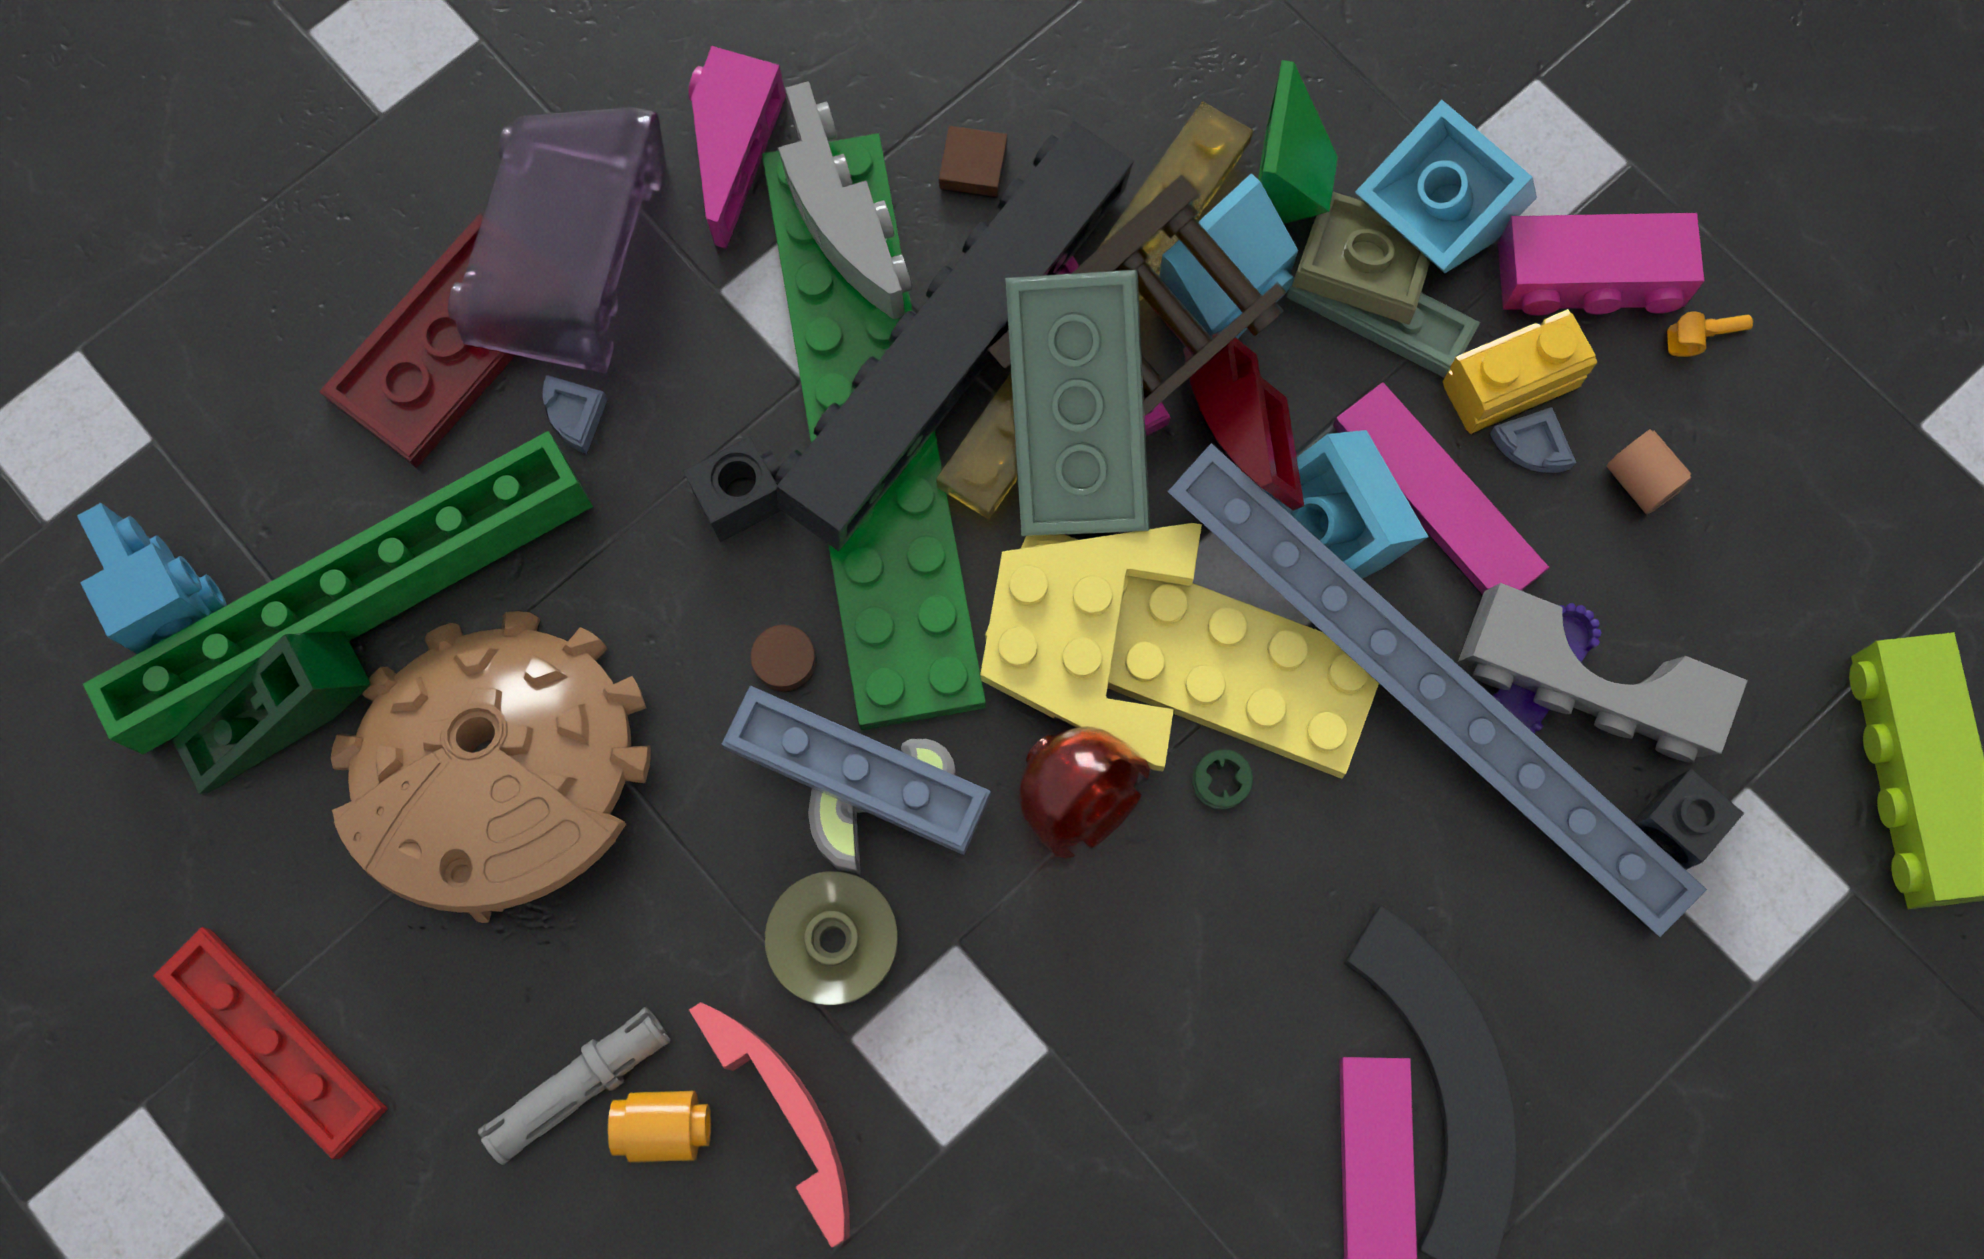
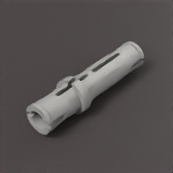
[478,1007,670,1165]

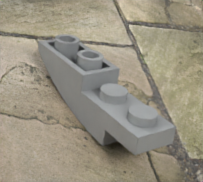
[778,81,912,319]

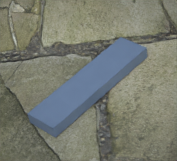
[721,686,991,855]

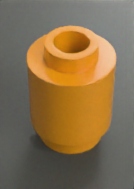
[608,1091,711,1162]

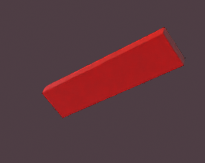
[153,927,388,1159]

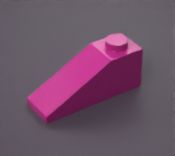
[688,46,786,248]

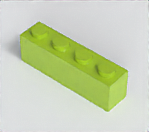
[1849,632,1984,909]

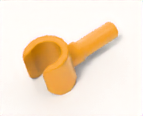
[1667,311,1753,357]

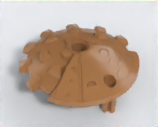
[331,611,651,923]

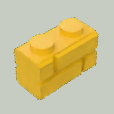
[1443,309,1597,434]

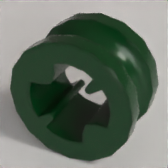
[1192,749,1253,810]

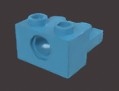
[77,503,227,654]

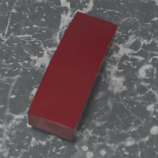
[1183,332,1304,511]

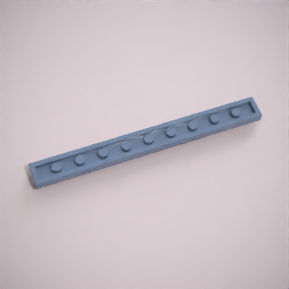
[1168,443,1707,937]

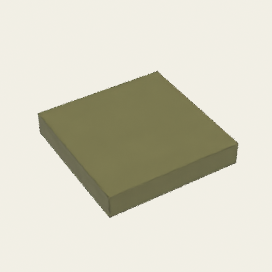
[1292,192,1430,325]

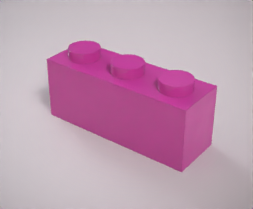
[1498,213,1704,315]

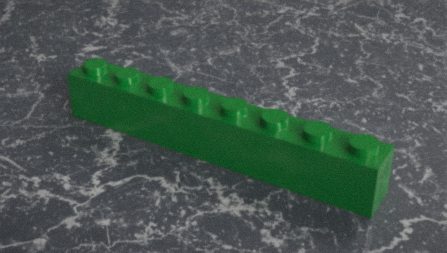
[83,431,593,755]

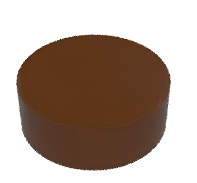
[751,625,816,691]

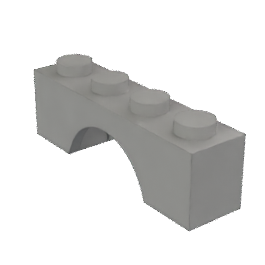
[1458,583,1748,763]

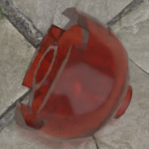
[1018,726,1150,859]

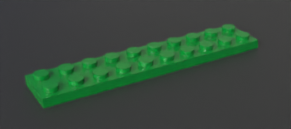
[762,133,986,731]

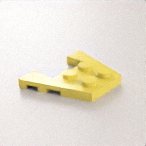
[980,523,1202,772]

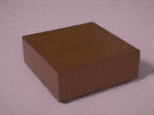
[939,126,1008,197]

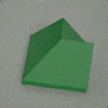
[1258,60,1338,224]

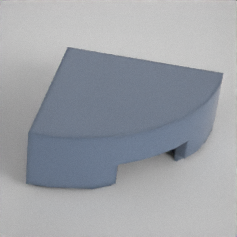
[542,375,608,454]
[1490,407,1576,473]

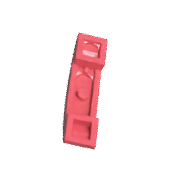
[689,1002,850,1248]

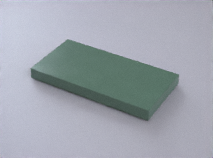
[1005,270,1150,536]

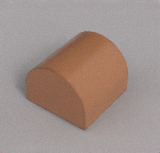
[1606,429,1692,515]

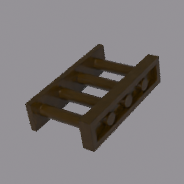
[988,174,1286,416]

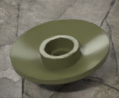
[765,871,898,1005]

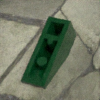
[173,631,371,794]

